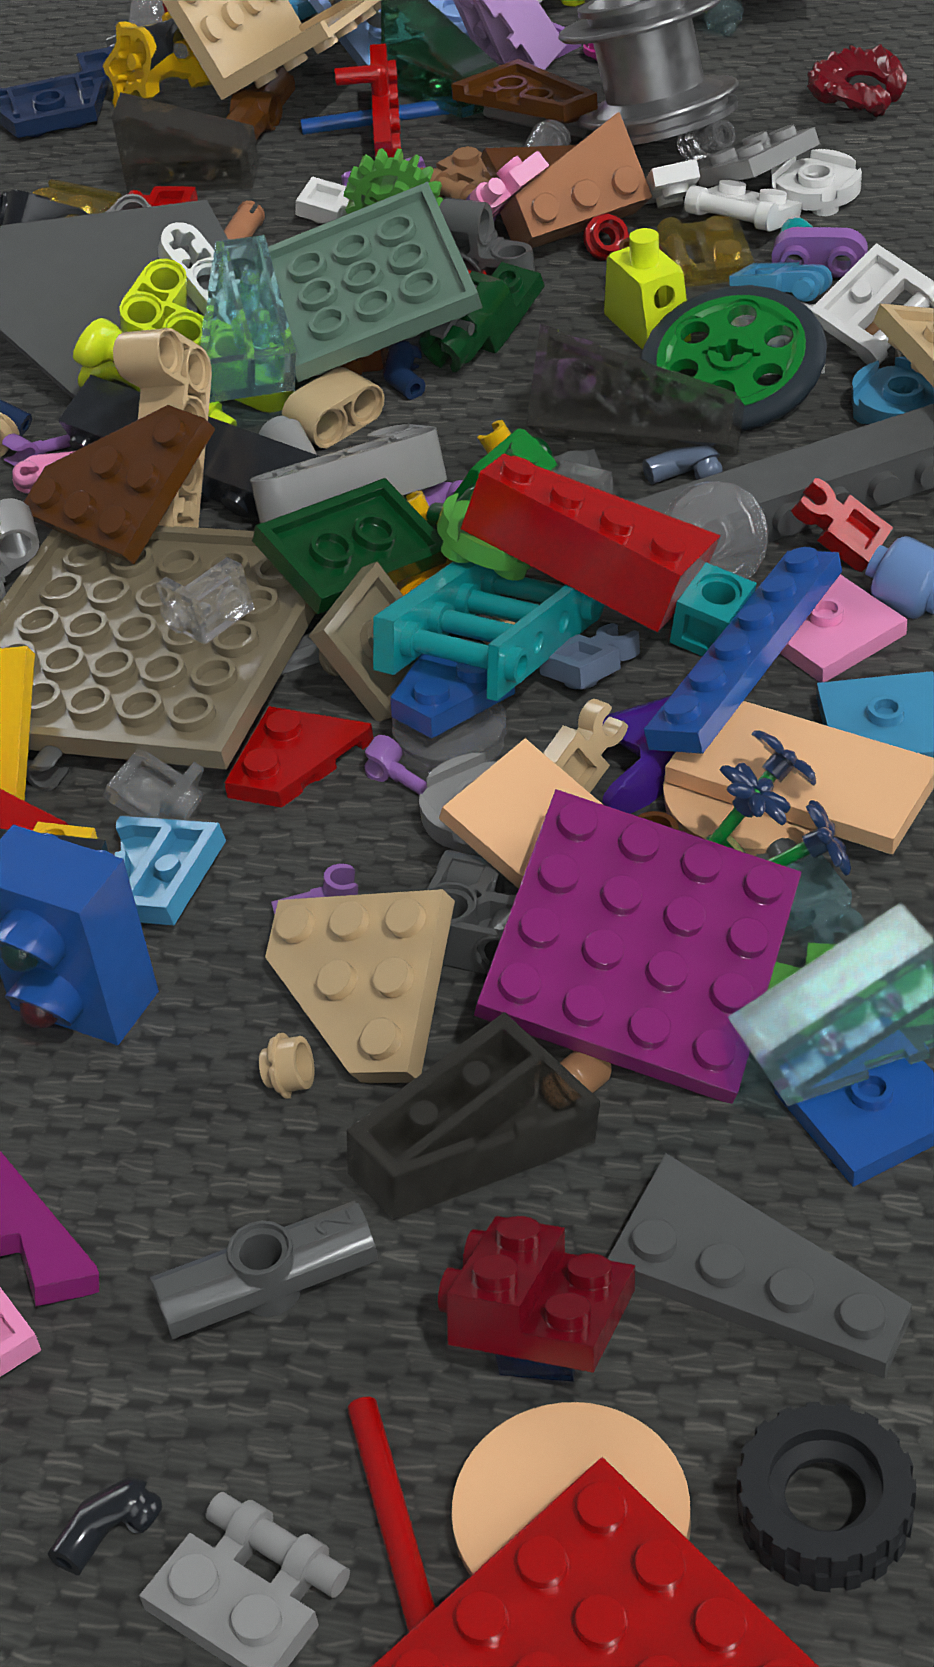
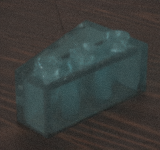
[200,235,296,403]
[727,903,934,1106]

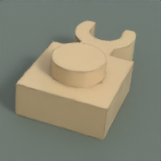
[543,698,628,793]

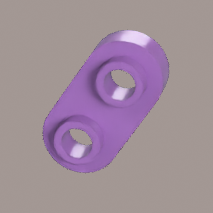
[772,227,868,278]

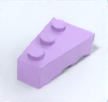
[453,0,566,70]

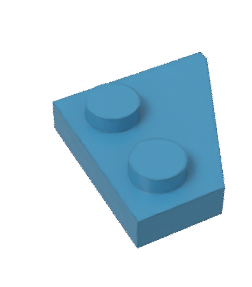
[115,816,226,926]

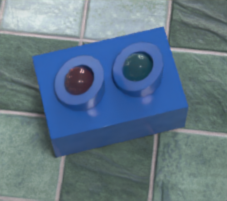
[0,825,159,1045]

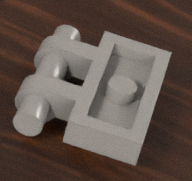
[139,1492,350,1667]

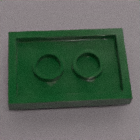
[252,478,447,615]

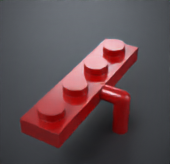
[335,43,402,157]

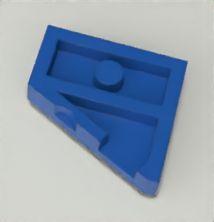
[391,654,515,739]

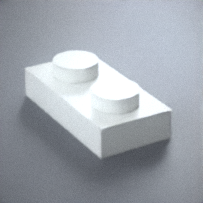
[646,159,700,209]

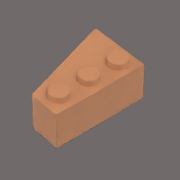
[500,112,653,248]

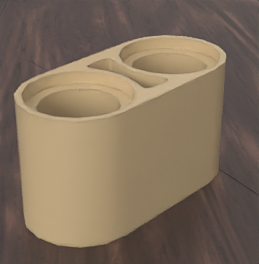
[282,367,385,449]

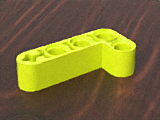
[120,259,295,413]

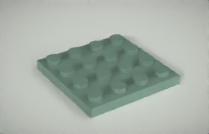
[252,182,483,382]

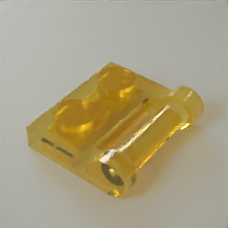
[656,216,755,288]

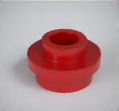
[583,214,629,260]

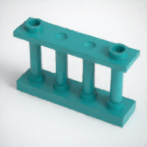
[373,561,604,701]

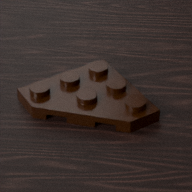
[24,405,215,564]

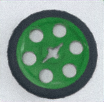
[639,285,827,433]

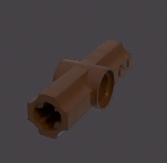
[215,65,295,156]

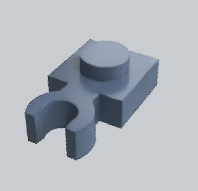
[540,623,640,689]

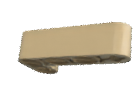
[113,328,212,528]

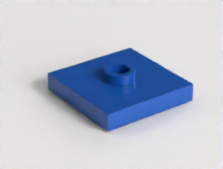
[774,1022,934,1187]

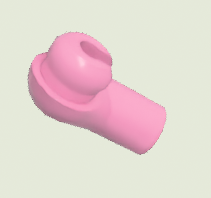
[12,451,75,494]

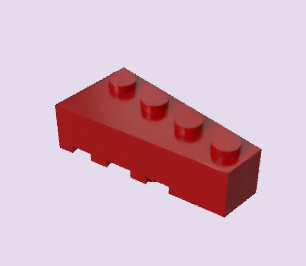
[461,454,721,632]

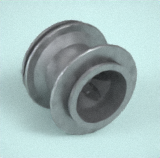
[558,0,739,145]

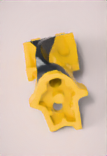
[103,12,212,109]

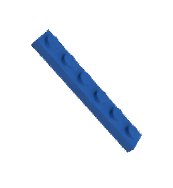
[644,547,842,754]

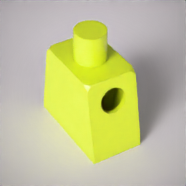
[604,228,691,350]

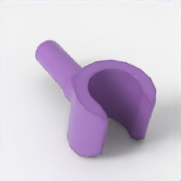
[2,433,71,466]
[364,735,427,795]
[272,864,358,914]

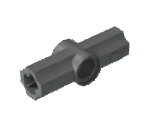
[150,1200,378,1339]

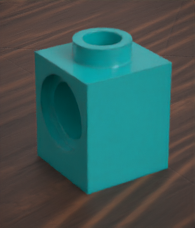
[670,562,757,656]

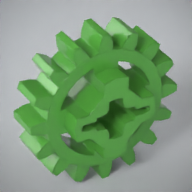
[343,148,443,214]

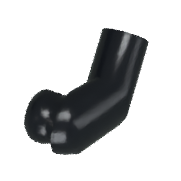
[48,1477,163,1576]

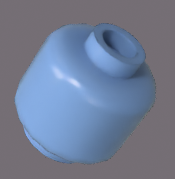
[865,536,934,619]

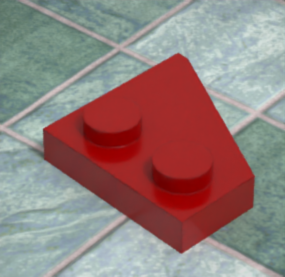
[224,706,374,808]

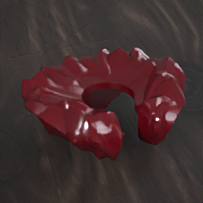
[807,44,907,117]

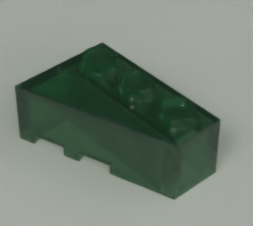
[381,0,499,118]

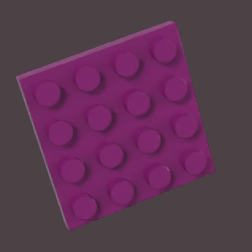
[474,789,802,1104]

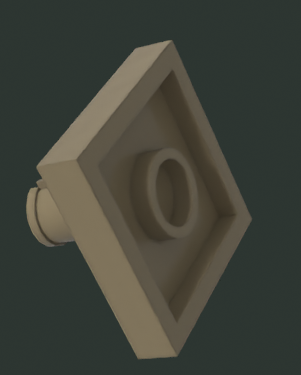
[309,562,419,722]

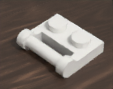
[684,180,802,231]
[810,243,934,365]

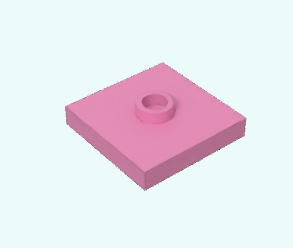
[780,574,907,683]

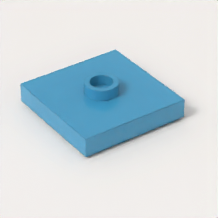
[816,671,934,758]

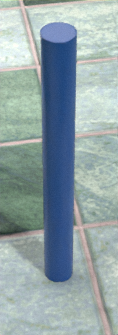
[300,98,466,135]

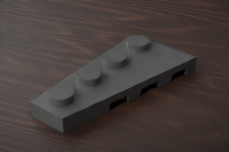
[608,1153,912,1379]

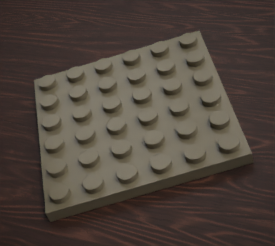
[0,526,316,770]

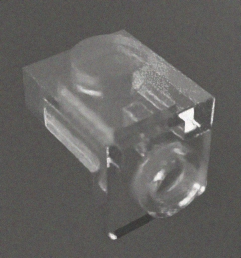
[156,557,254,644]
[103,748,205,820]

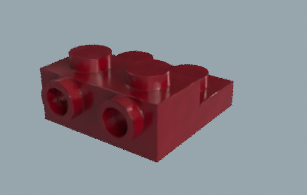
[438,1216,635,1373]

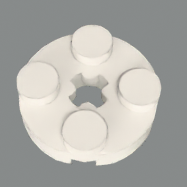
[771,149,862,216]

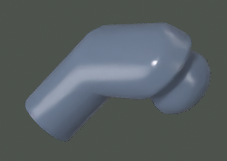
[642,445,723,485]

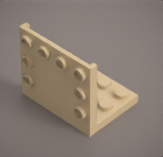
[162,0,394,100]

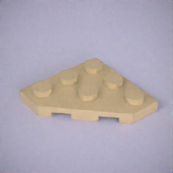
[265,889,455,1083]

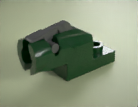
[419,262,545,372]

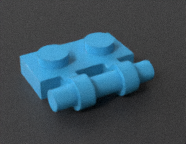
[729,262,833,302]

